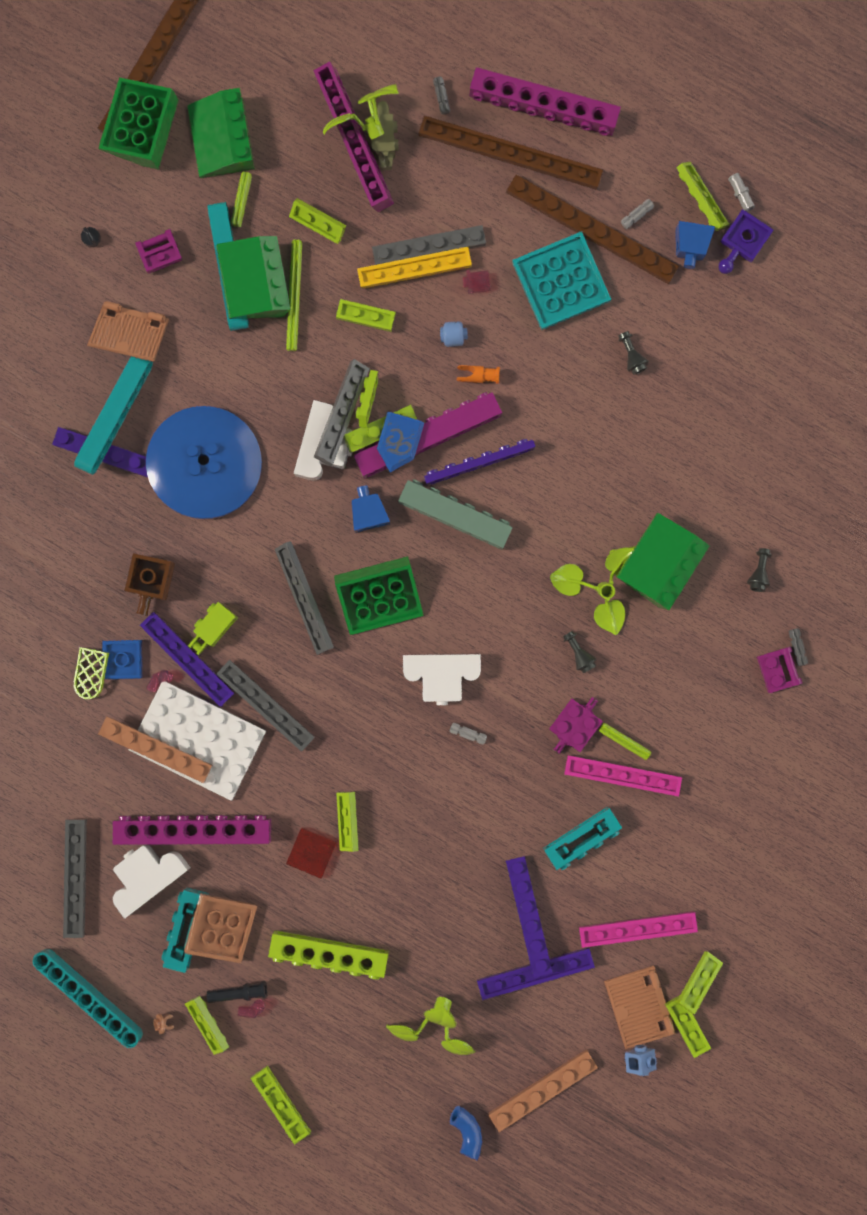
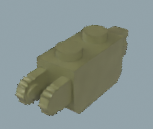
[372,100,399,170]

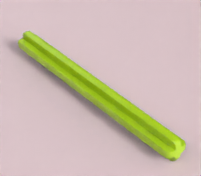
[286,240,302,351]

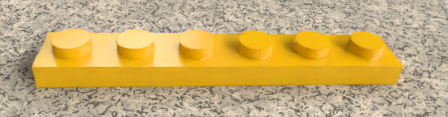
[357,247,472,289]

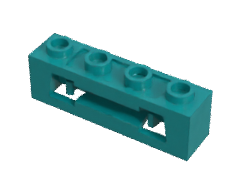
[543,807,622,870]
[161,887,209,973]

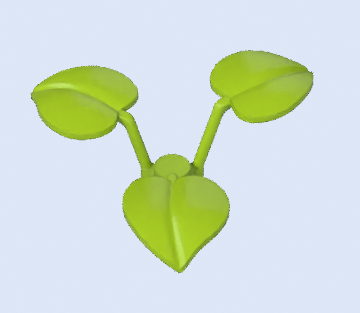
[323,84,398,139]
[550,547,634,635]
[386,997,475,1055]

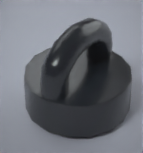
[81,227,101,247]

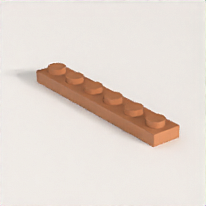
[98,716,213,783]
[488,1049,598,1132]

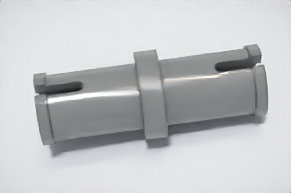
[728,173,755,212]

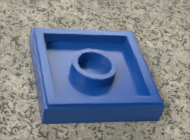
[102,640,142,679]

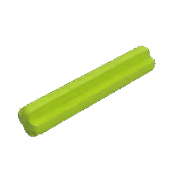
[231,171,252,227]
[599,723,651,760]

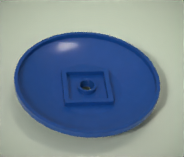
[146,406,262,519]

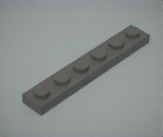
[372,225,486,265]
[314,359,370,466]
[275,541,334,655]
[217,660,315,752]
[63,819,87,938]

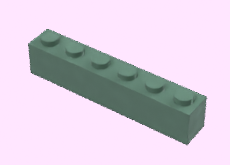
[398,479,513,550]

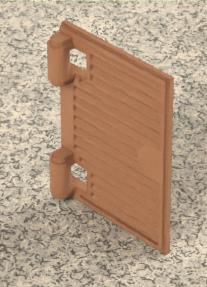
[87,301,169,362]
[604,965,675,1050]

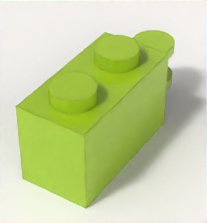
[188,602,238,655]

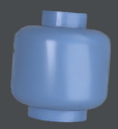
[440,321,468,347]

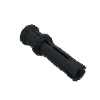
[207,981,268,1003]

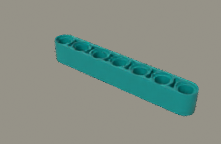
[207,202,249,331]
[74,356,153,475]
[33,948,143,1048]

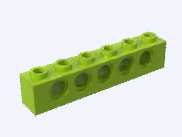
[268,930,389,980]

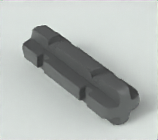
[433,76,451,115]
[789,628,808,666]

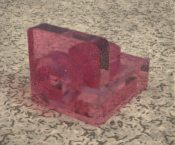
[463,270,491,294]

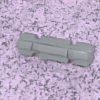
[621,199,654,229]
[450,723,487,745]

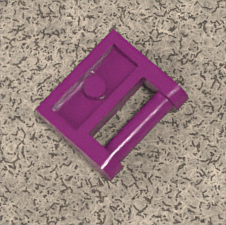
[135,229,183,274]
[757,646,802,693]

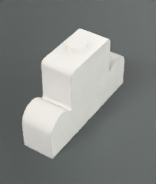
[294,400,353,481]
[403,654,481,705]
[113,845,191,919]

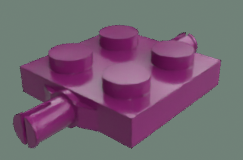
[549,697,603,754]

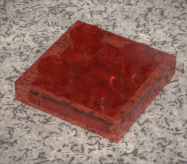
[286,827,337,879]

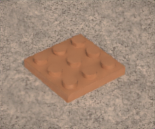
[184,894,257,963]

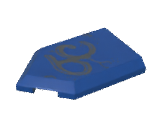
[377,412,424,473]

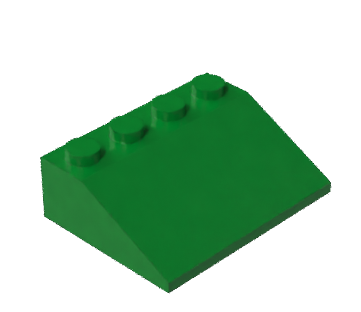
[99,77,179,170]
[187,87,255,178]
[216,236,290,319]
[616,513,710,610]
[334,556,424,635]

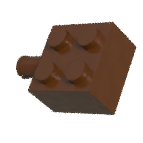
[124,553,175,616]

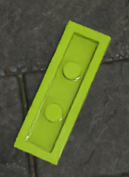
[289,198,346,244]
[336,299,396,332]
[356,370,378,428]
[336,792,359,852]
[676,952,723,1014]
[665,995,711,1058]
[185,996,229,1055]

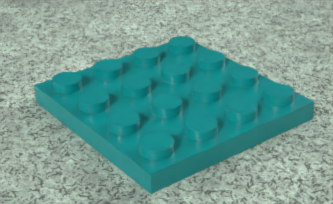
[512,231,611,331]

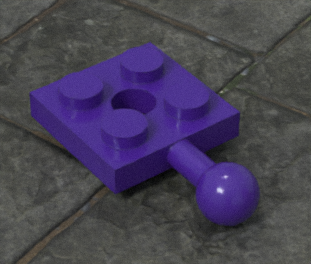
[718,209,773,274]

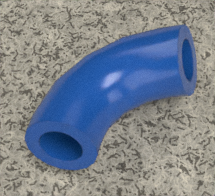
[450,1106,482,1161]

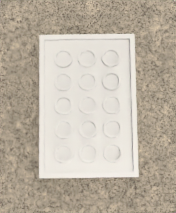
[128,680,266,801]

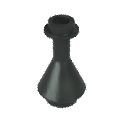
[618,331,648,375]
[747,548,772,592]
[563,631,596,673]

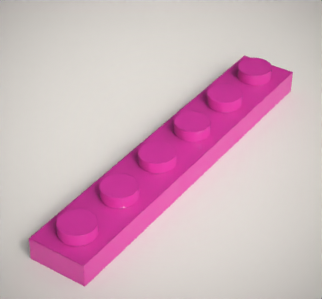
[564,755,682,797]
[579,911,698,948]

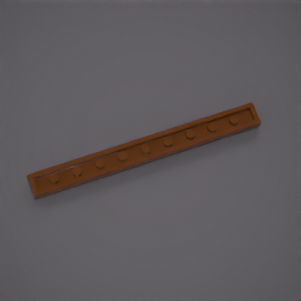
[97,0,199,133]
[419,115,603,190]
[506,175,679,285]

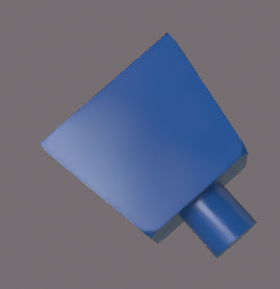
[675,221,715,269]
[352,485,390,533]

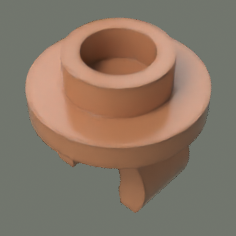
[154,1014,174,1034]

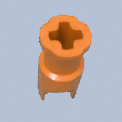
[456,365,500,384]

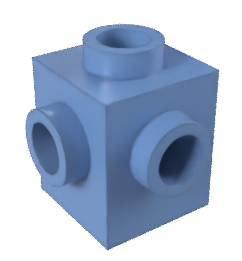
[625,1045,657,1076]

